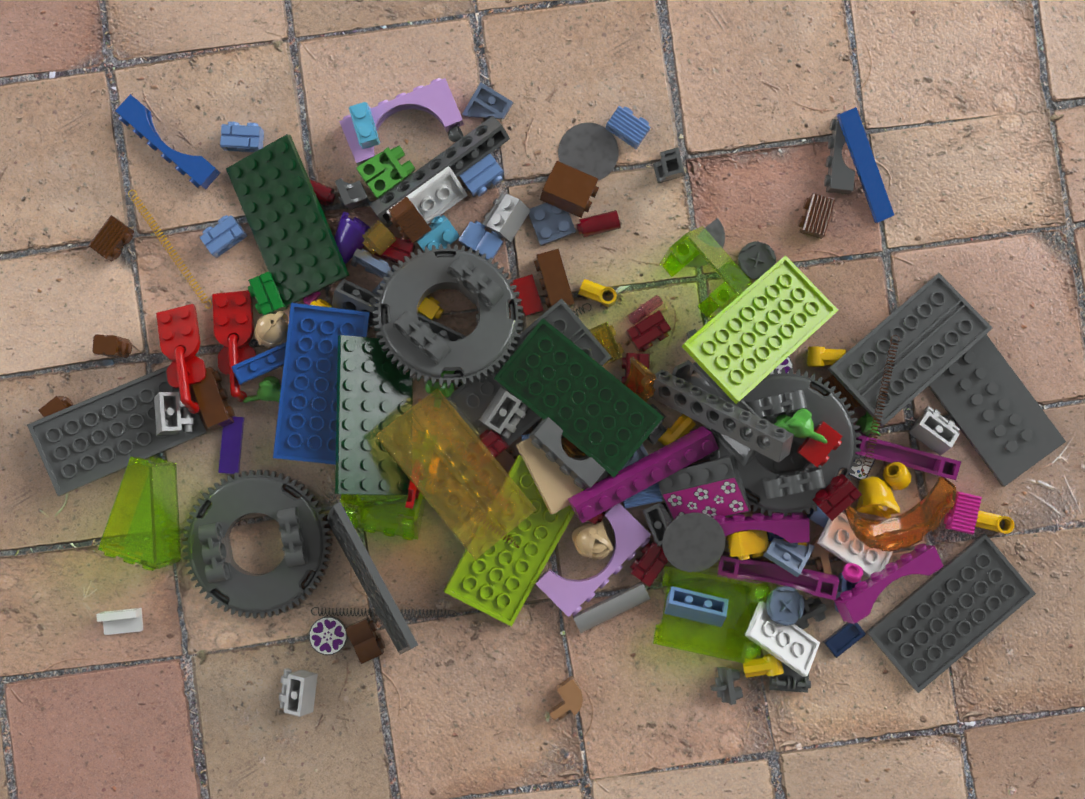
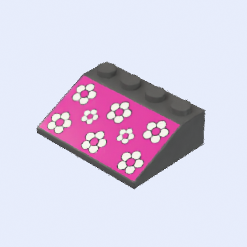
[658,455,751,520]

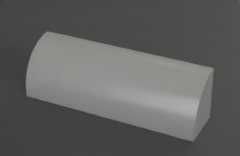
[573,582,650,633]

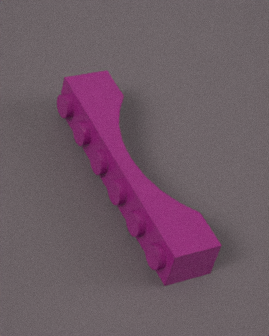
[855,435,961,480]
[713,512,809,543]
[834,543,944,624]
[717,551,839,600]

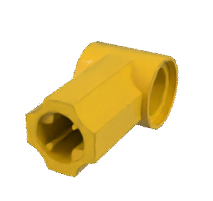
[578,279,617,307]
[807,346,846,367]
[658,414,696,446]
[975,510,1014,534]
[743,654,784,678]

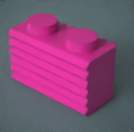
[944,491,982,535]

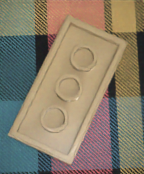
[516,438,582,514]

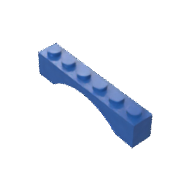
[115,94,221,189]

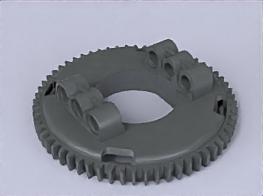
[373,244,523,388]
[710,368,862,516]
[182,470,332,619]

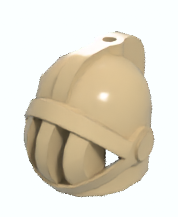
[255,311,289,348]
[572,521,614,560]

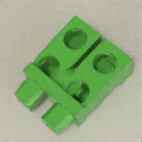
[356,145,416,199]

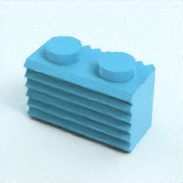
[349,102,380,149]

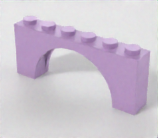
[339,78,464,166]
[536,503,651,617]

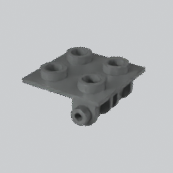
[769,663,811,693]

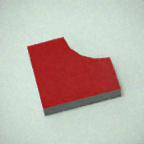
[508,274,544,317]

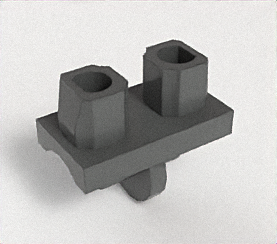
[795,596,827,630]
[710,666,743,705]

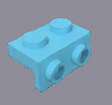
[417,215,460,252]

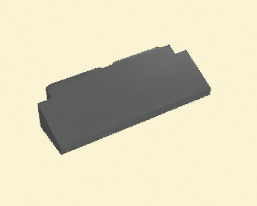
[672,360,759,467]

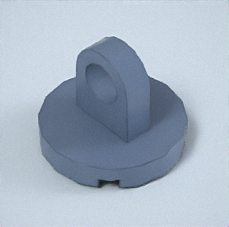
[766,586,805,626]

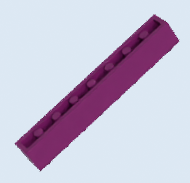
[568,426,719,523]

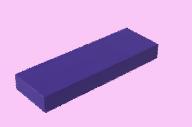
[218,416,245,474]

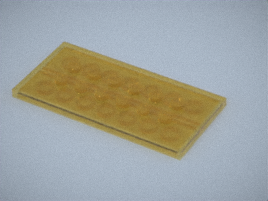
[375,388,537,560]

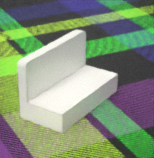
[96,608,143,635]

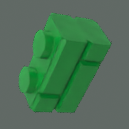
[248,272,287,316]

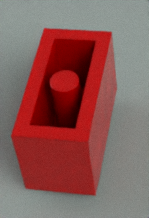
[796,421,843,467]

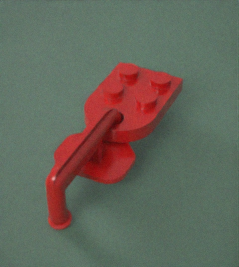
[212,290,256,402]
[156,304,206,414]

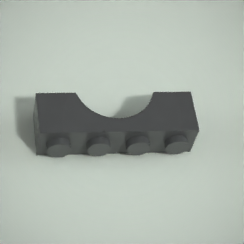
[824,113,861,195]
[528,417,605,489]

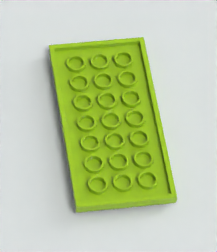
[681,255,838,404]
[443,455,584,627]

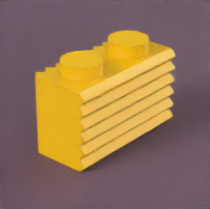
[727,530,769,560]

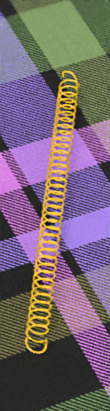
[128,190,212,309]

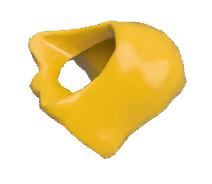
[856,476,900,519]

